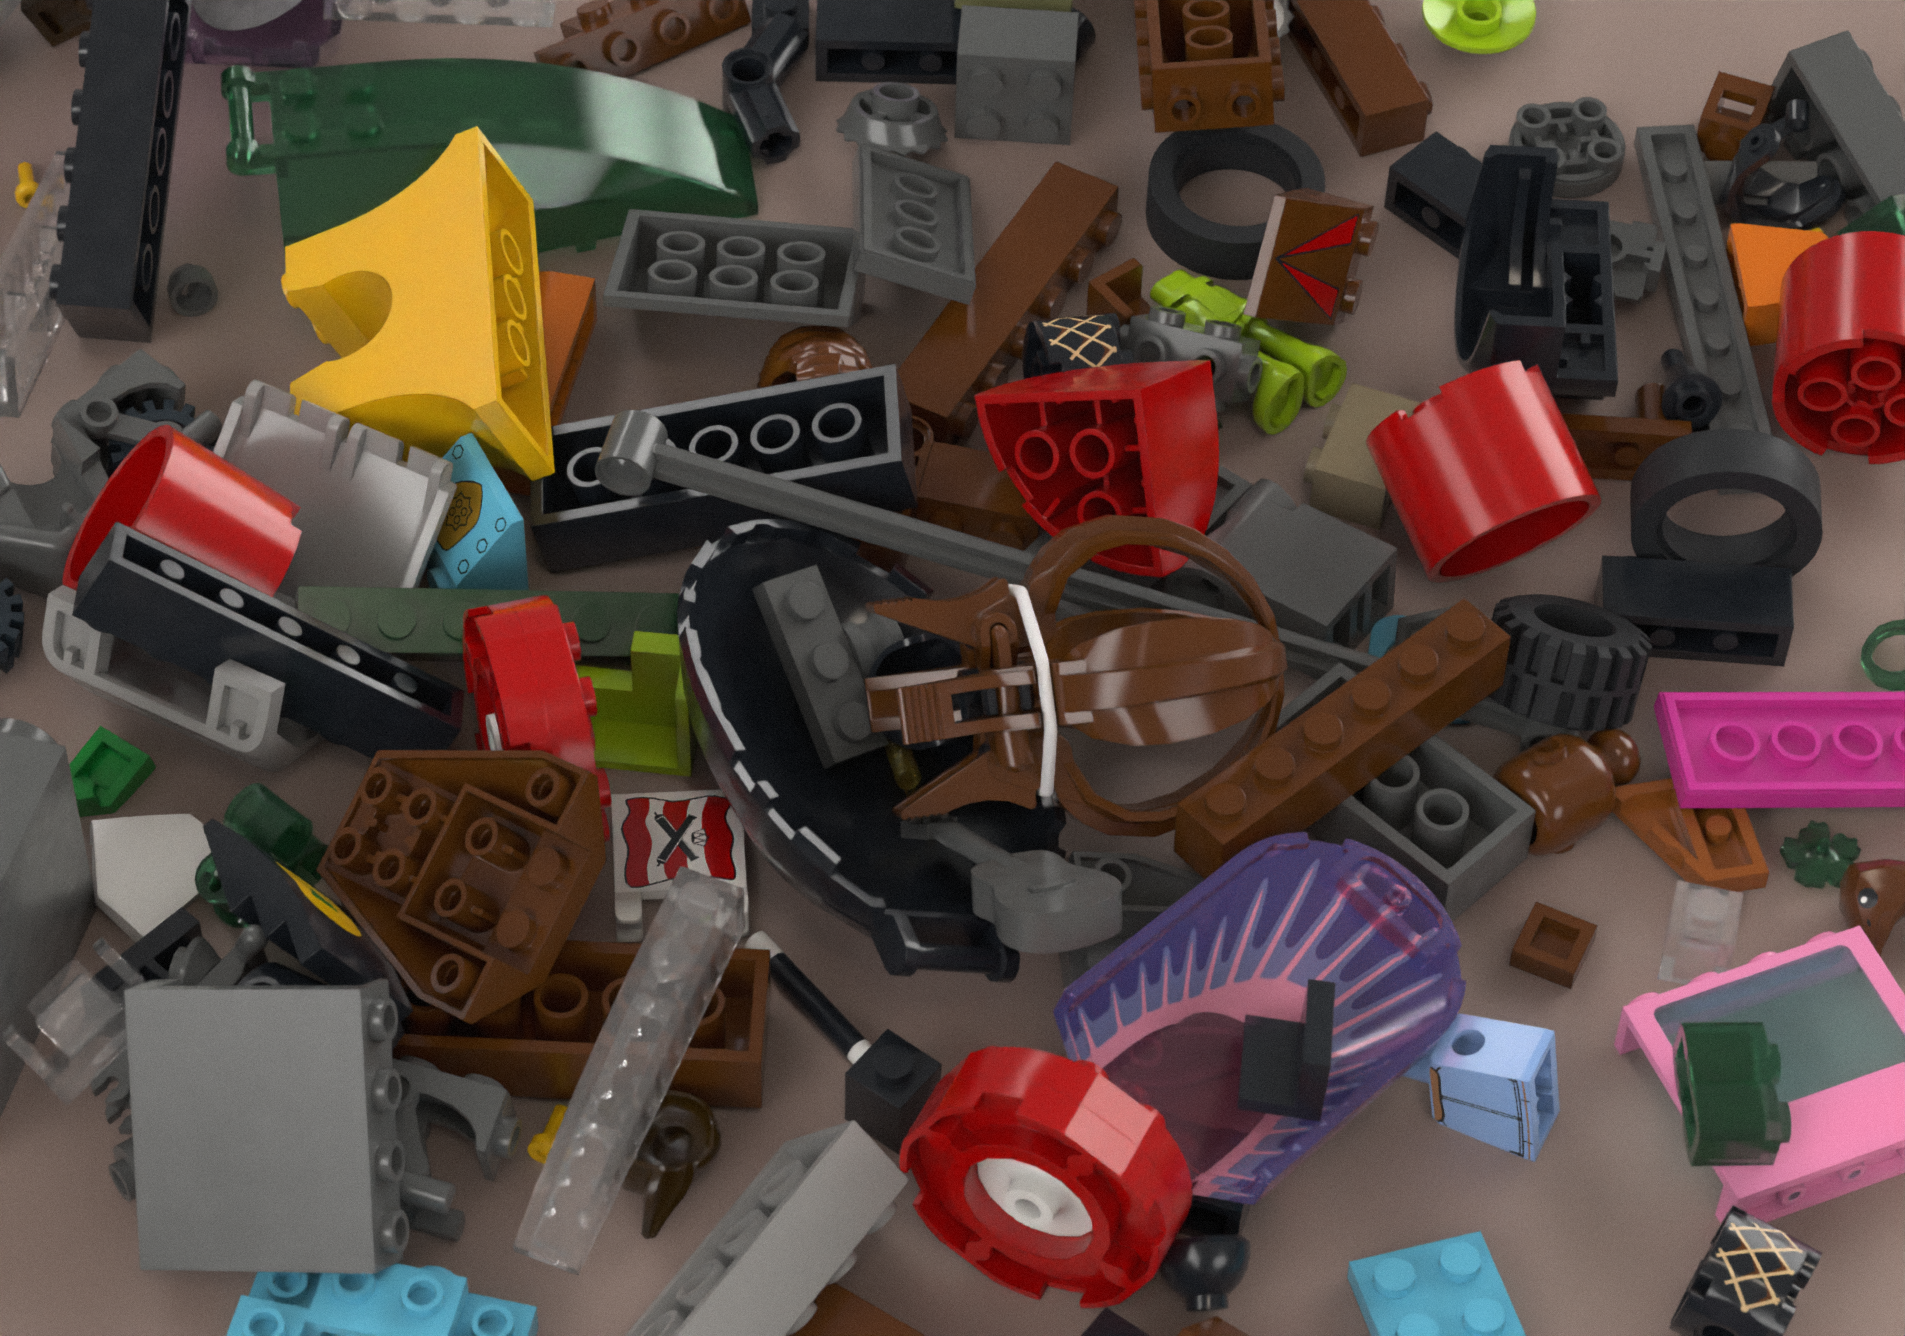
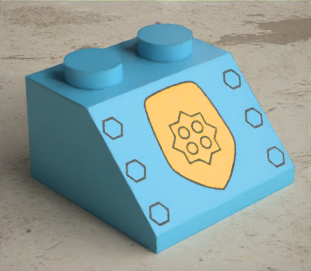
[426,433,529,590]

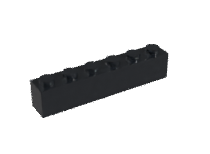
[72,521,464,759]

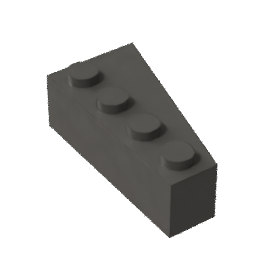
[1767,30,1905,236]

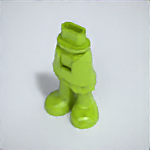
[1150,269,1347,435]

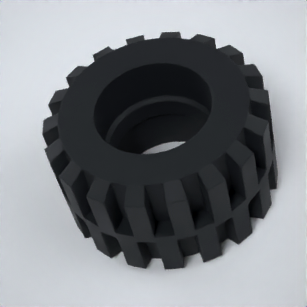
[1488,594,1652,731]

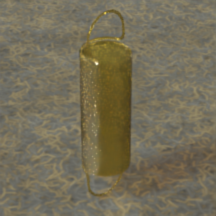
[884,737,922,797]

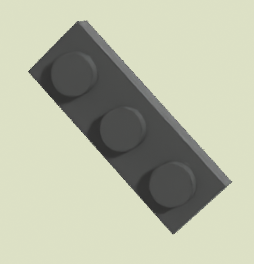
[752,565,889,769]

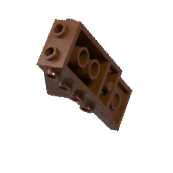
[1134,0,1285,133]

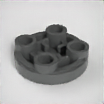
[1508,97,1626,198]

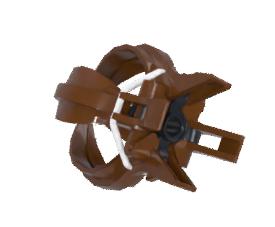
[864,514,1288,837]

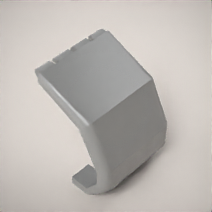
[42,379,457,772]

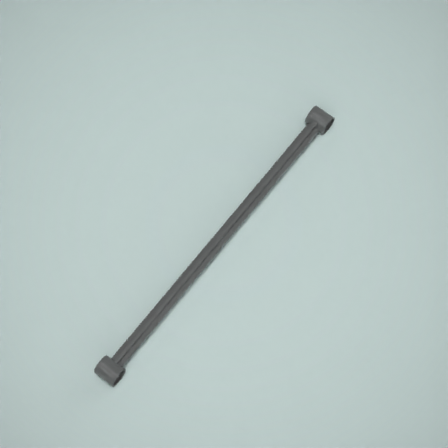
[595,410,1582,753]

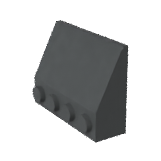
[603,209,866,327]

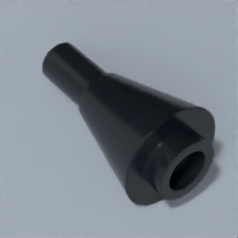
[1660,349,1722,429]

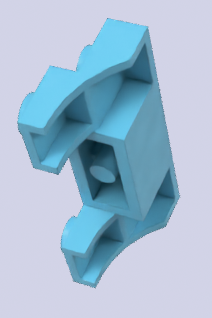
[226,1263,539,1336]

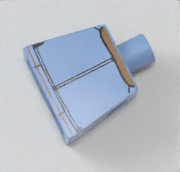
[1402,1013,1560,1162]

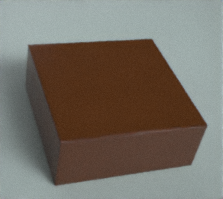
[1509,902,1598,989]

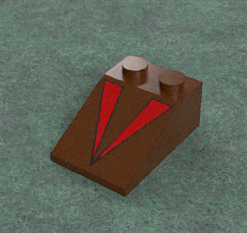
[1243,188,1379,326]

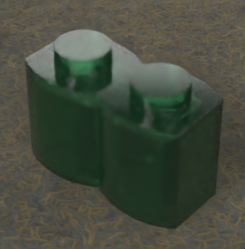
[1673,1022,1791,1166]

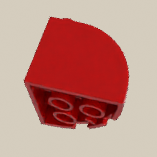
[974,360,1219,577]

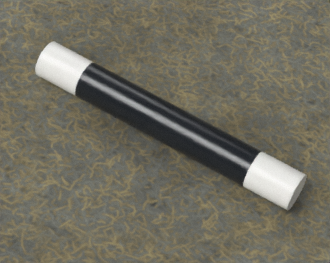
[745,931,872,1064]

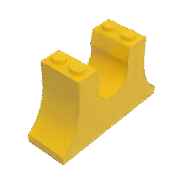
[281,126,555,481]

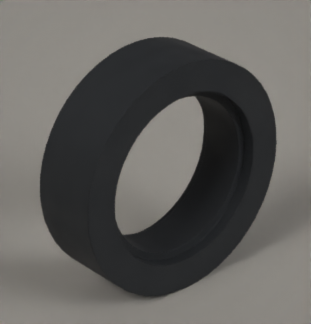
[1146,124,1325,280]
[1630,429,1823,577]

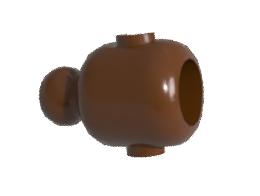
[1492,728,1641,856]

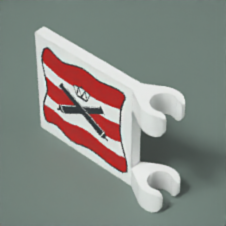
[611,789,749,942]

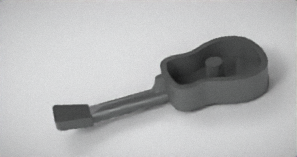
[900,813,1123,954]

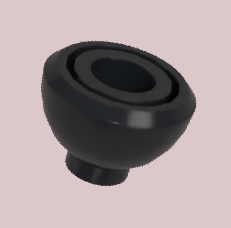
[1158,1235,1251,1312]

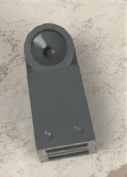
[1165,478,1398,680]

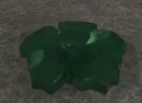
[1780,820,1861,889]

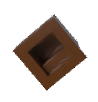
[1697,71,1775,161]

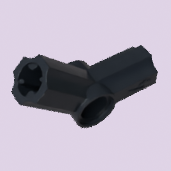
[722,12,809,165]

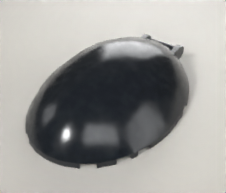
[677,519,1067,983]

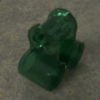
[195,783,328,928]

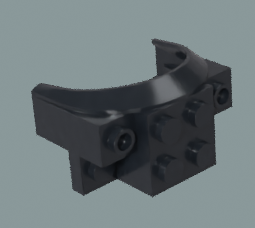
[1454,145,1618,400]

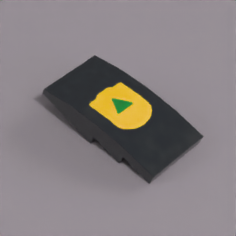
[203,818,414,1022]

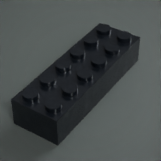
[49,0,192,343]
[530,364,918,572]

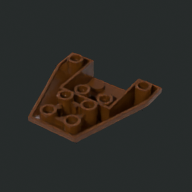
[316,750,606,1024]

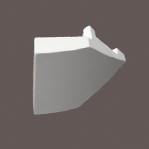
[90,814,220,943]

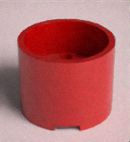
[1772,231,1905,464]
[1366,360,1602,583]
[63,425,302,597]

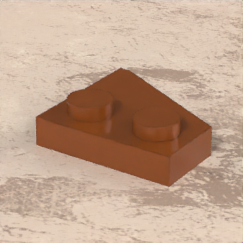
[1612,778,1769,897]

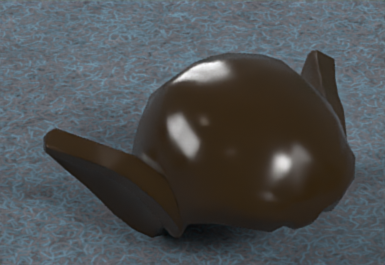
[581,1086,722,1239]

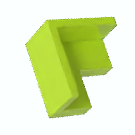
[575,631,698,777]

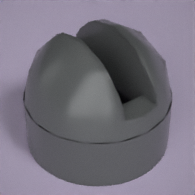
[167,263,218,317]

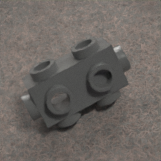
[1120,306,1262,412]

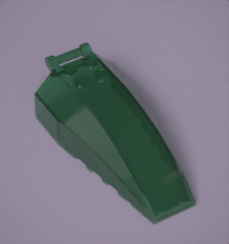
[220,58,758,253]

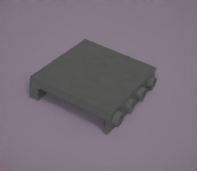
[124,979,409,1274]

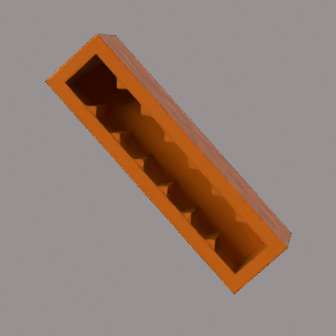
[492,271,597,496]

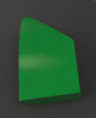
[69,725,156,817]

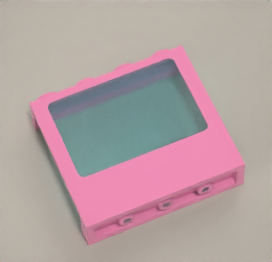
[1614,925,1905,1223]

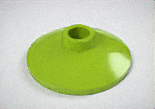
[1422,0,1536,54]

